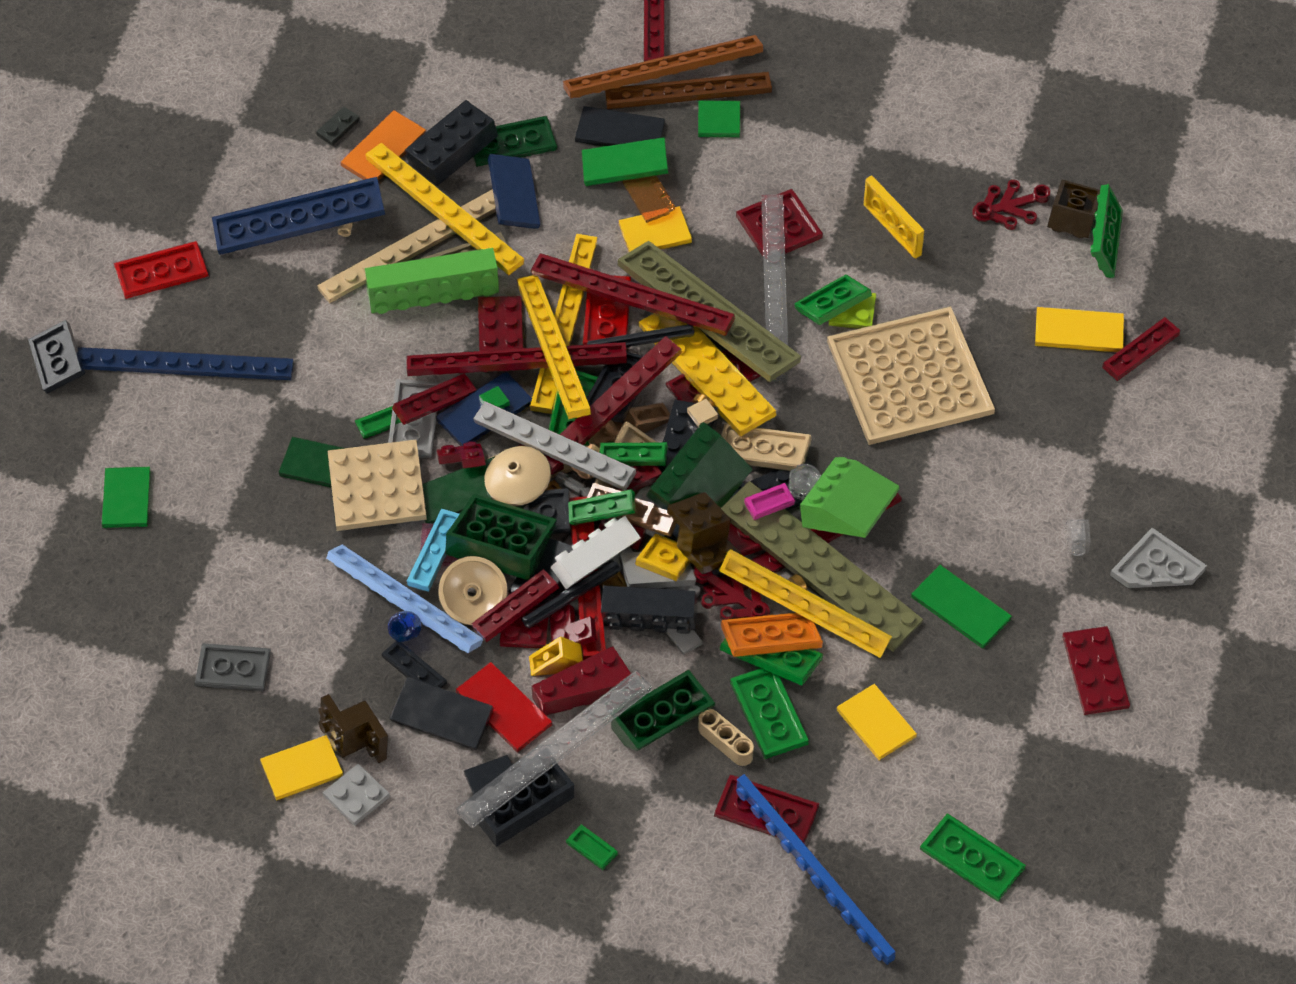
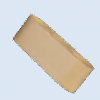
[698,709,754,766]

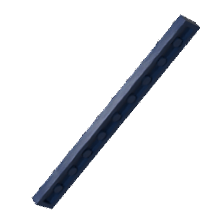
[77,347,294,380]

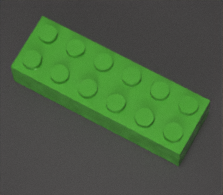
[365,248,499,314]

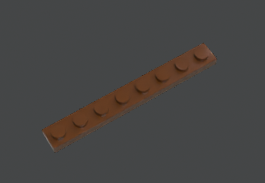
[605,72,772,109]

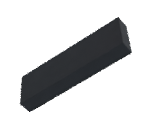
[382,640,447,688]

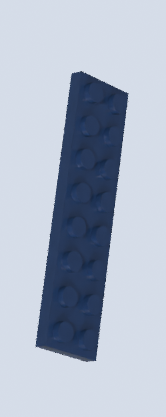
[212,177,385,255]

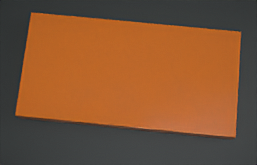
[340,110,426,181]
[721,613,823,657]

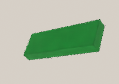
[599,442,668,466]
[568,489,635,525]

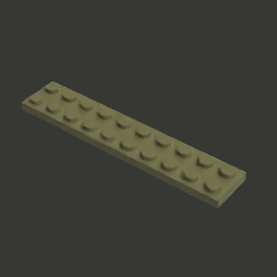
[617,241,801,382]
[721,481,923,652]

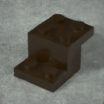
[667,492,741,574]
[318,694,388,763]

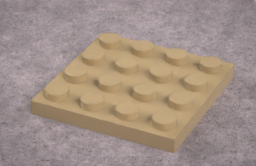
[328,440,427,531]

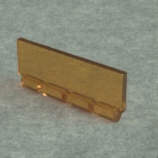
[622,175,676,223]

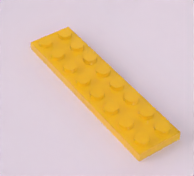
[639,313,776,437]

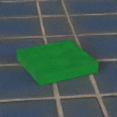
[698,101,740,138]

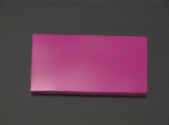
[744,483,795,520]

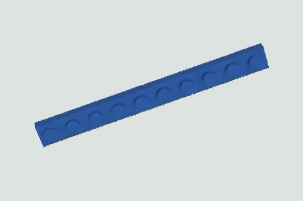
[736,774,896,965]

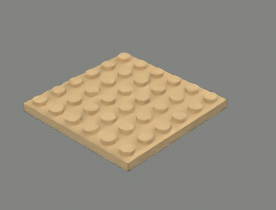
[827,307,995,445]

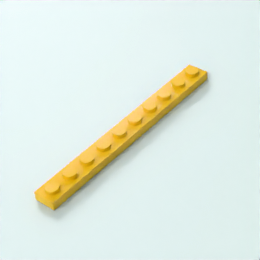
[366,143,524,276]
[530,234,597,414]
[517,275,591,419]

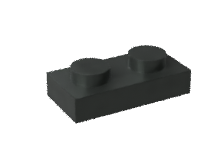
[316,107,360,146]

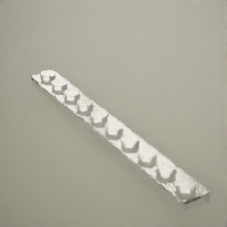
[761,195,789,382]
[456,671,652,828]

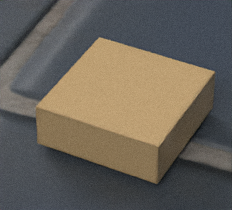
[687,399,718,427]

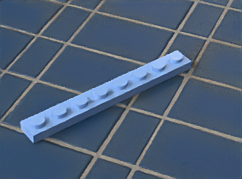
[326,545,483,653]

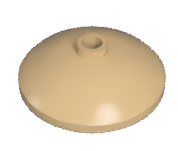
[485,446,551,506]
[438,556,507,625]

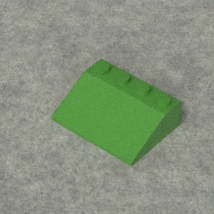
[800,457,900,538]

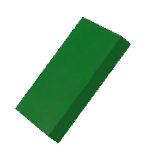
[794,274,872,325]
[102,467,151,528]

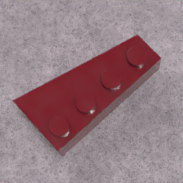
[532,646,636,715]

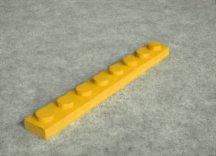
[719,549,892,658]

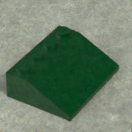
[646,422,753,510]
[445,494,557,580]

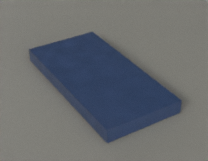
[488,154,541,229]
[436,372,532,446]

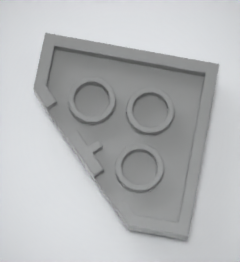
[1110,528,1207,588]

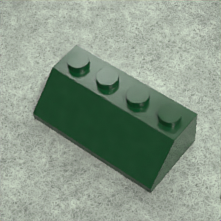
[611,669,715,751]

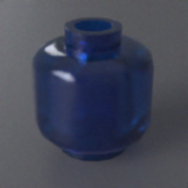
[387,611,421,642]

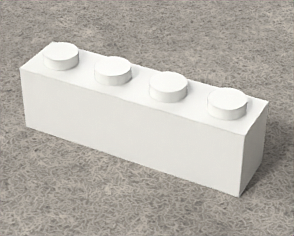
[551,516,640,589]

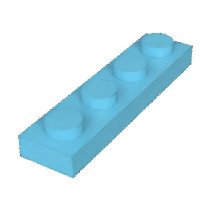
[407,509,459,592]

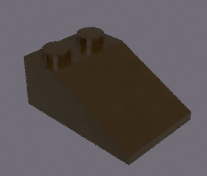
[1047,179,1100,238]

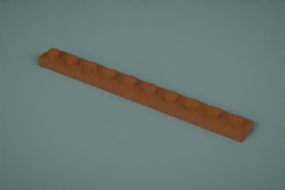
[563,35,763,99]

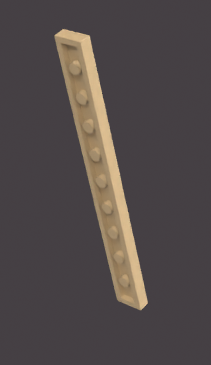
[317,189,496,303]

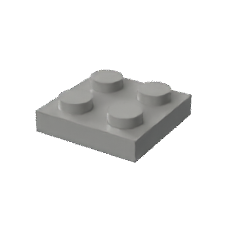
[323,764,390,826]

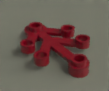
[972,179,1051,230]
[694,567,770,620]

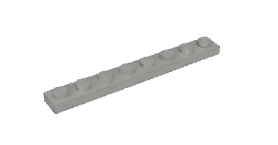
[473,401,636,491]

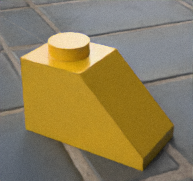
[529,636,583,676]

